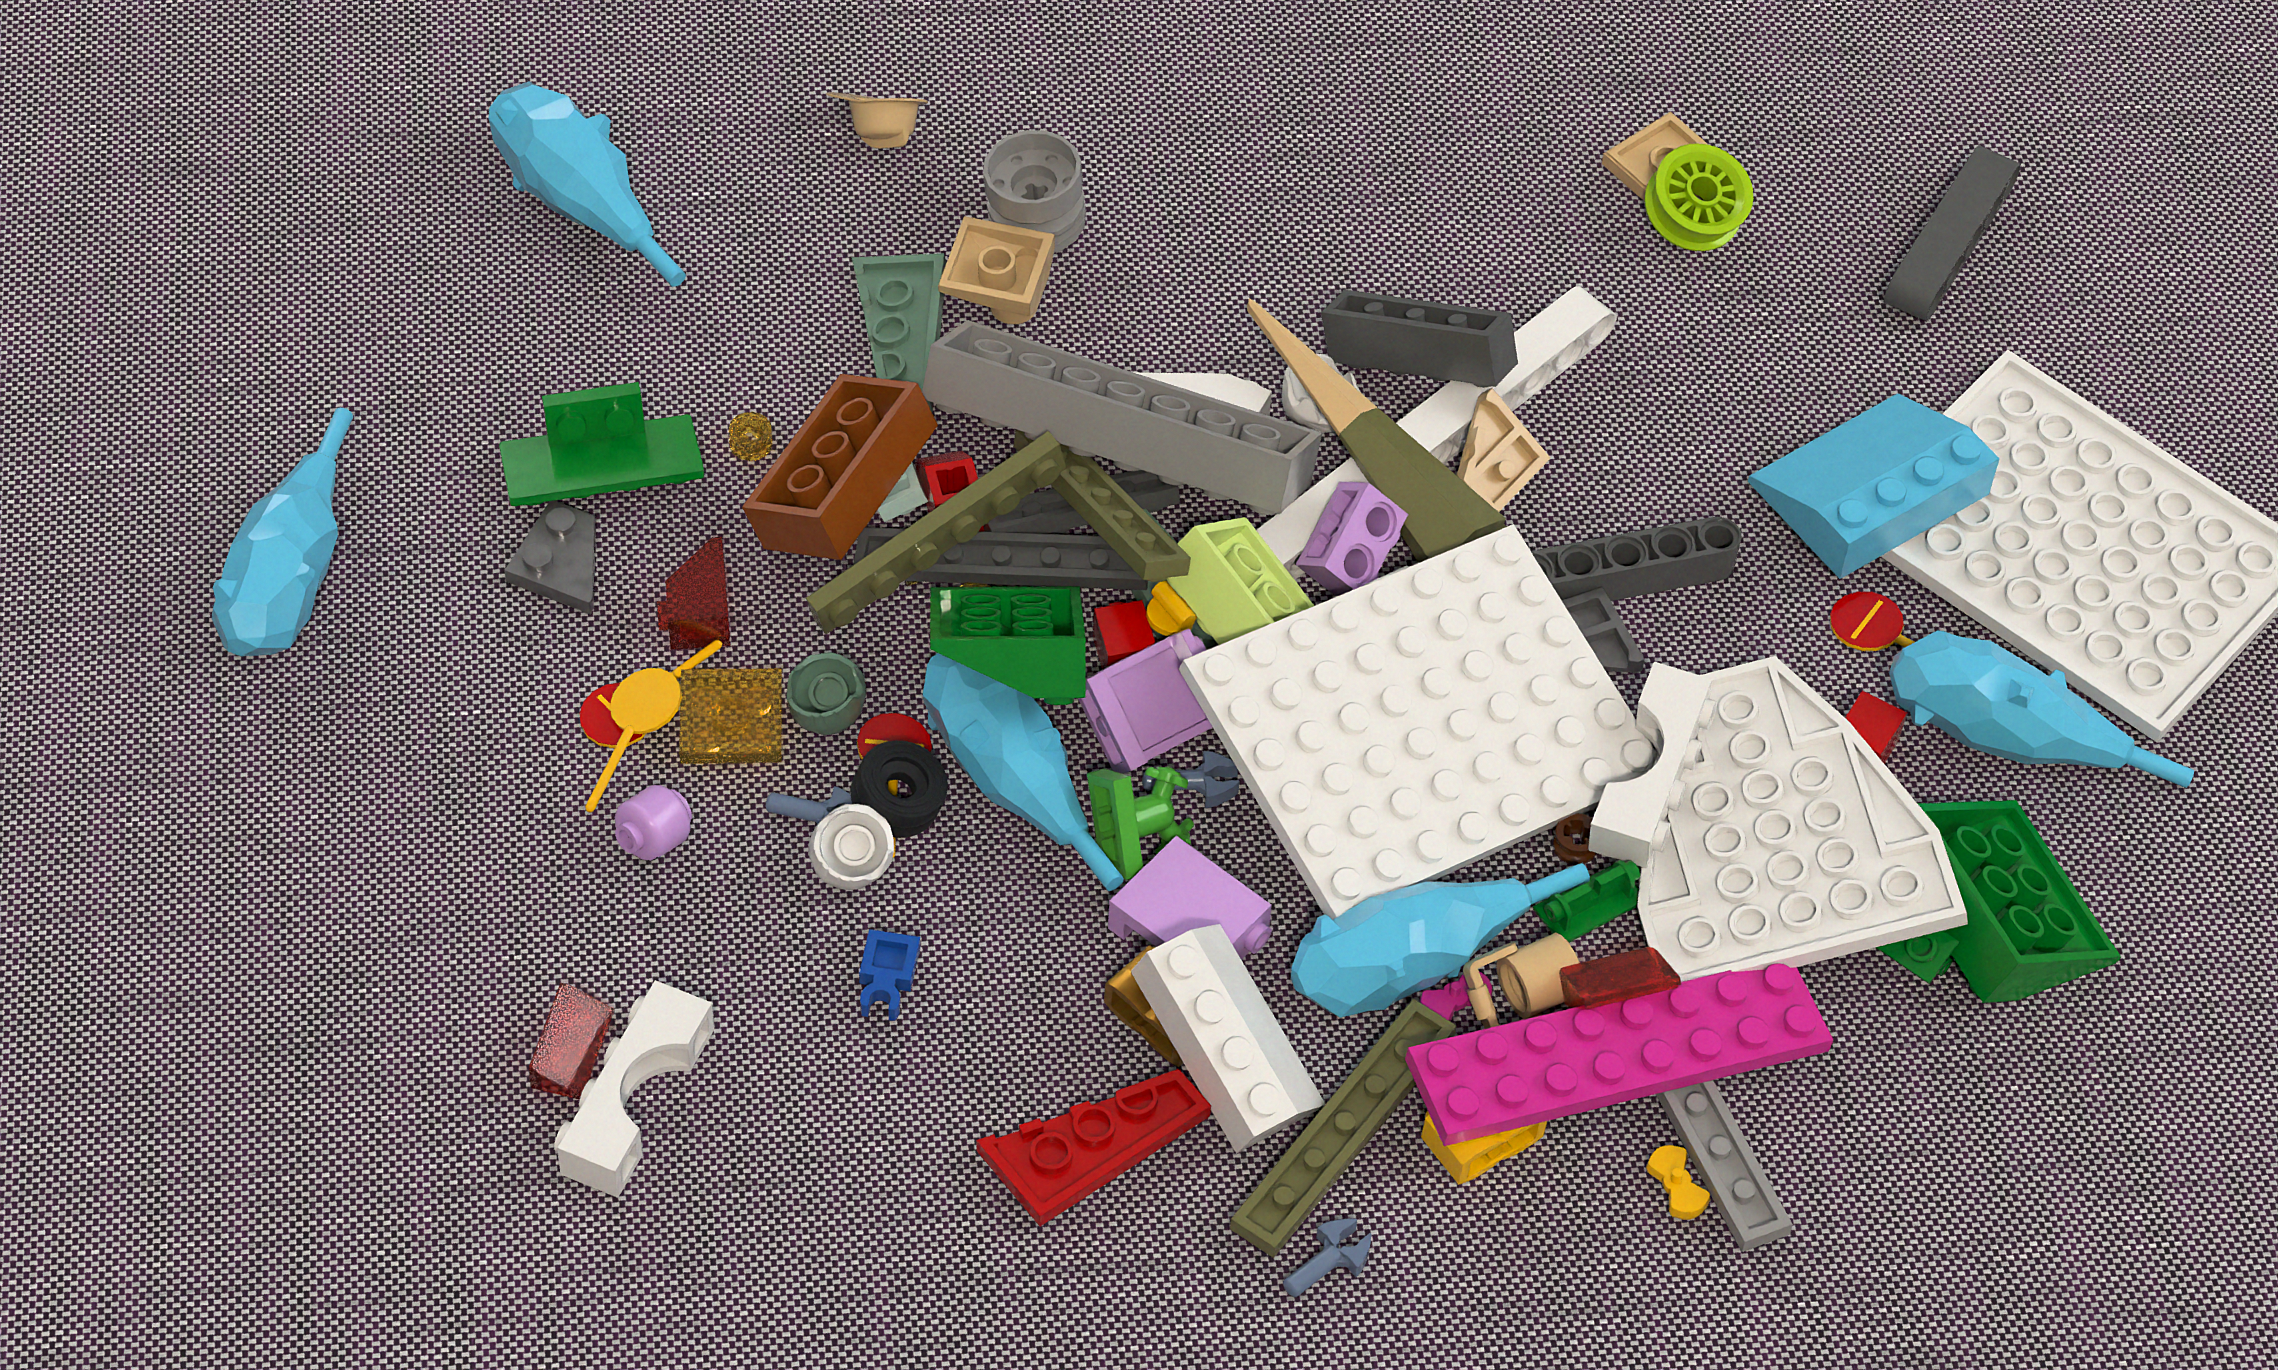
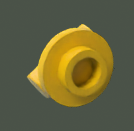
[1146,581,1197,636]

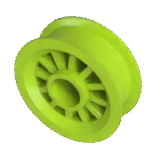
[1644,143,1753,251]

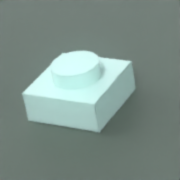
[878,462,928,522]

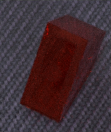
[657,537,730,650]

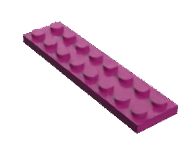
[1405,963,1833,1146]

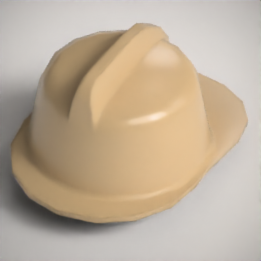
[826,92,928,149]

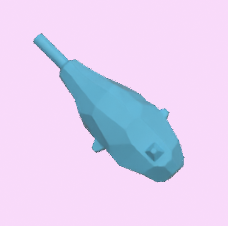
[488,81,686,287]
[212,407,353,656]
[1889,630,2194,788]
[923,653,1124,891]
[1291,863,1590,1018]

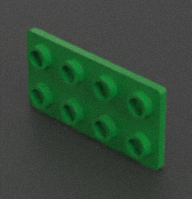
[499,382,704,506]

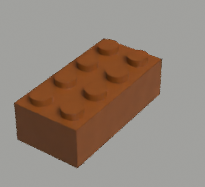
[742,374,938,560]

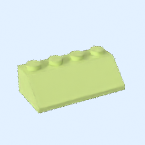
[1167,517,1314,645]

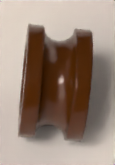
[1553,813,1597,865]

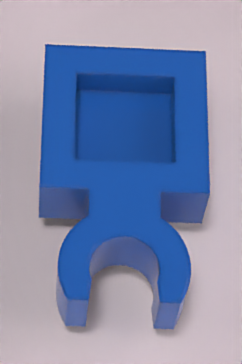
[859,929,920,1021]

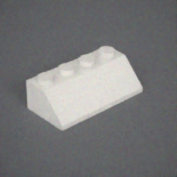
[1131,924,1325,1154]

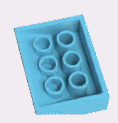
[1748,393,2000,579]

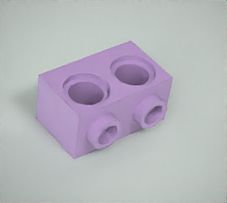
[1296,482,1408,596]

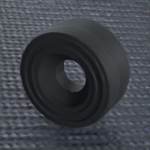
[851,740,948,838]

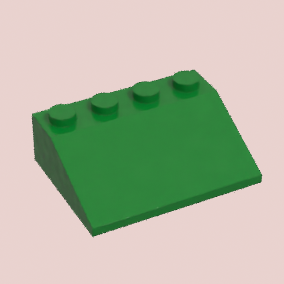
[930,586,1086,705]
[1917,800,2121,1003]

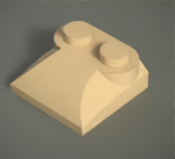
[938,216,1055,324]

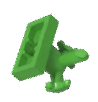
[1087,766,1194,880]

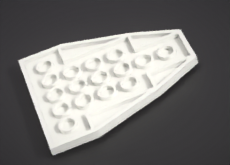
[1637,656,1968,987]

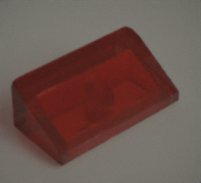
[1559,947,1681,1009]
[529,983,614,1100]

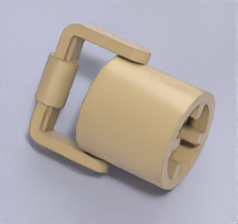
[1463,933,1585,1029]

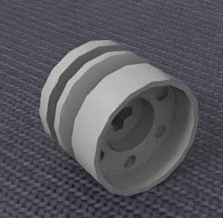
[983,130,1086,253]

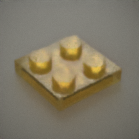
[679,668,782,764]

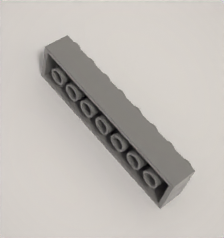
[922,320,1322,515]

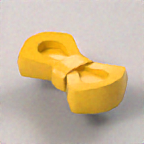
[1646,1145,1711,1220]

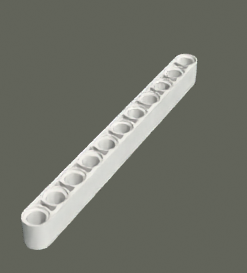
[1256,286,1616,580]

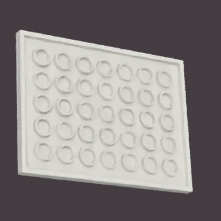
[1880,350,2278,743]
[1179,524,1657,920]

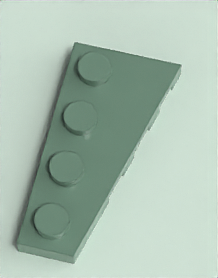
[852,253,946,412]

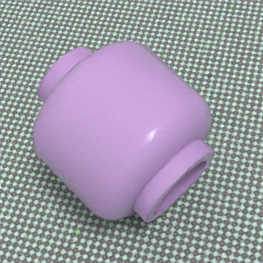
[615,785,692,861]

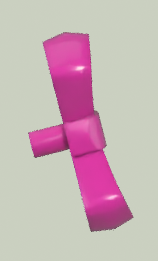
[1419,972,1492,1022]

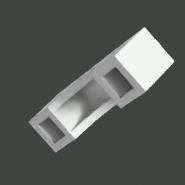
[1588,662,1717,868]
[554,980,714,1198]

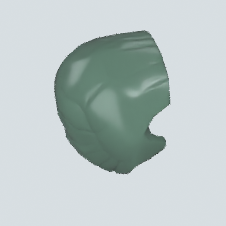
[787,652,866,735]

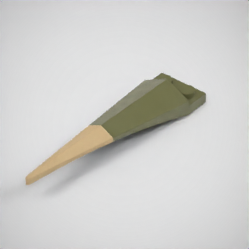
[1247,299,1531,563]

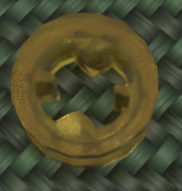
[728,412,773,461]

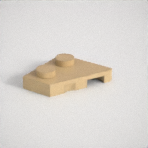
[1456,388,1550,512]

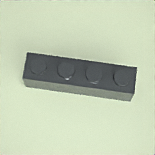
[1321,289,1518,388]

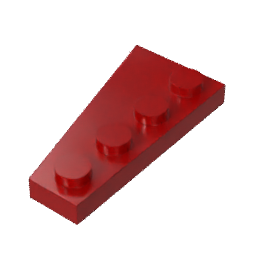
[976,1069,1211,1227]

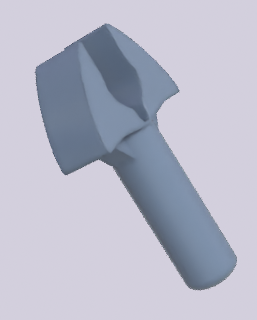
[1142,751,1240,808]
[766,786,852,824]
[1283,1218,1372,1297]

